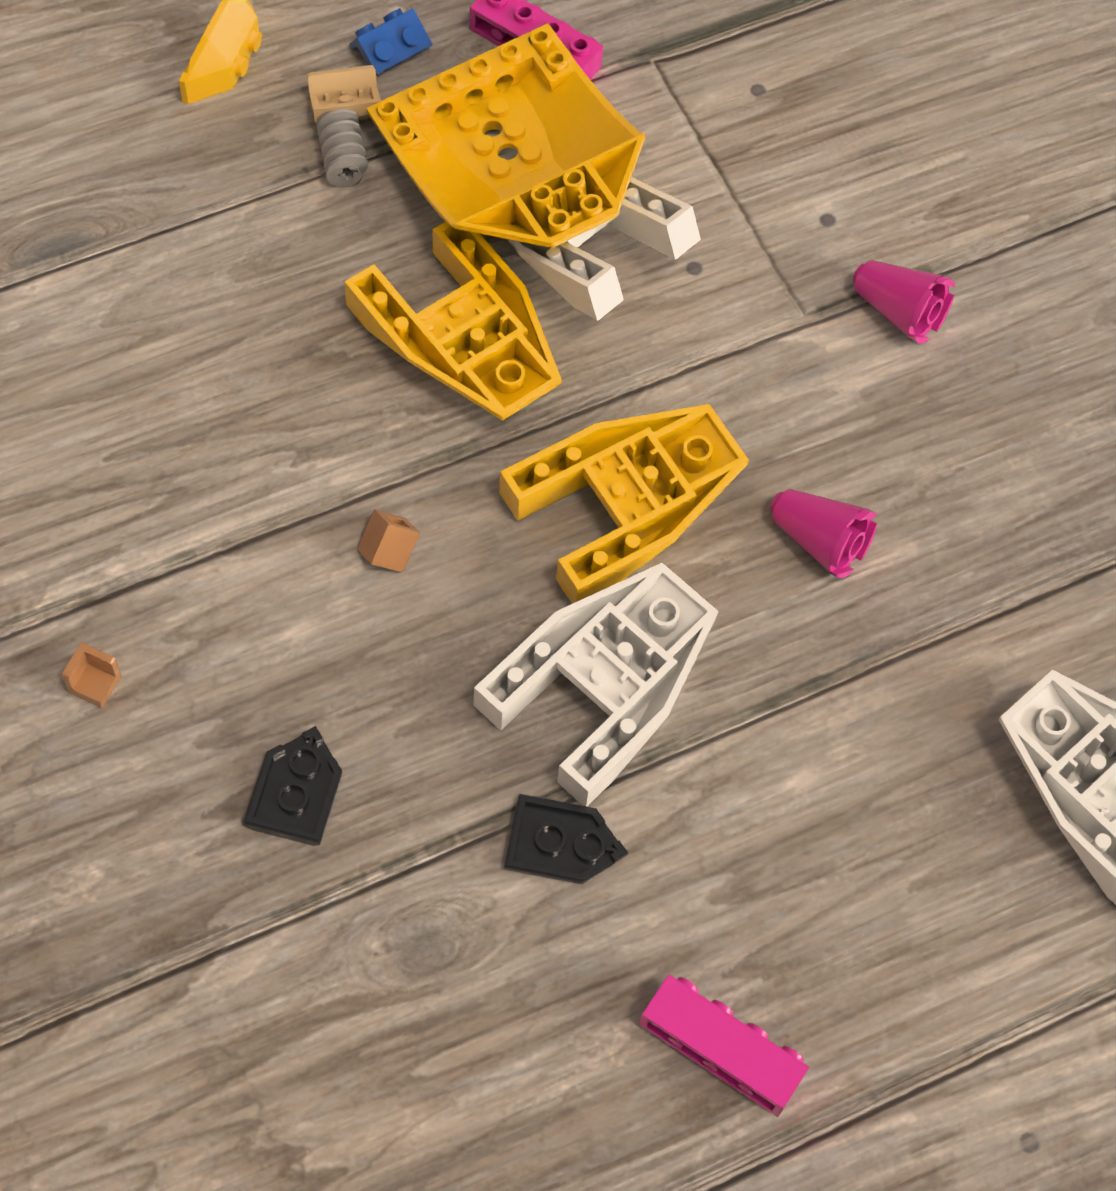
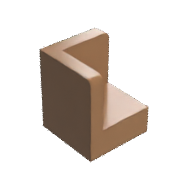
[358,509,420,572]
[62,642,122,708]

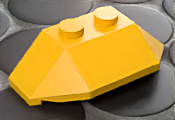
[179,0,262,104]

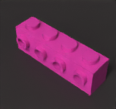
[469,0,603,80]
[639,975,810,1118]

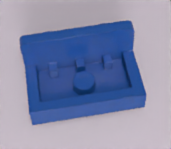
[349,8,433,75]

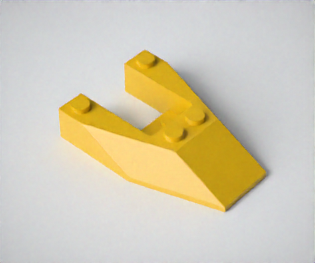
[344,222,562,421]
[499,404,749,604]

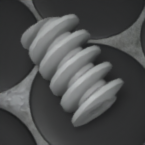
[316,109,368,187]

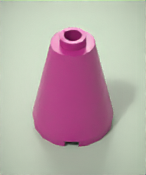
[853,260,955,344]
[770,489,877,578]

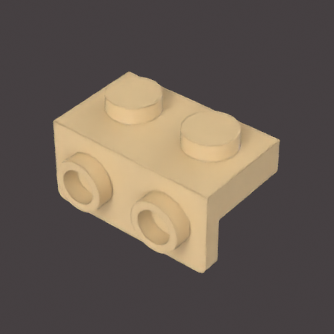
[307,65,381,122]

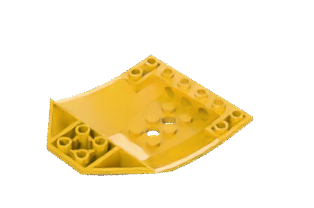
[366,23,646,248]

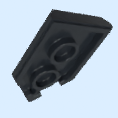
[243,726,343,846]
[504,794,628,884]

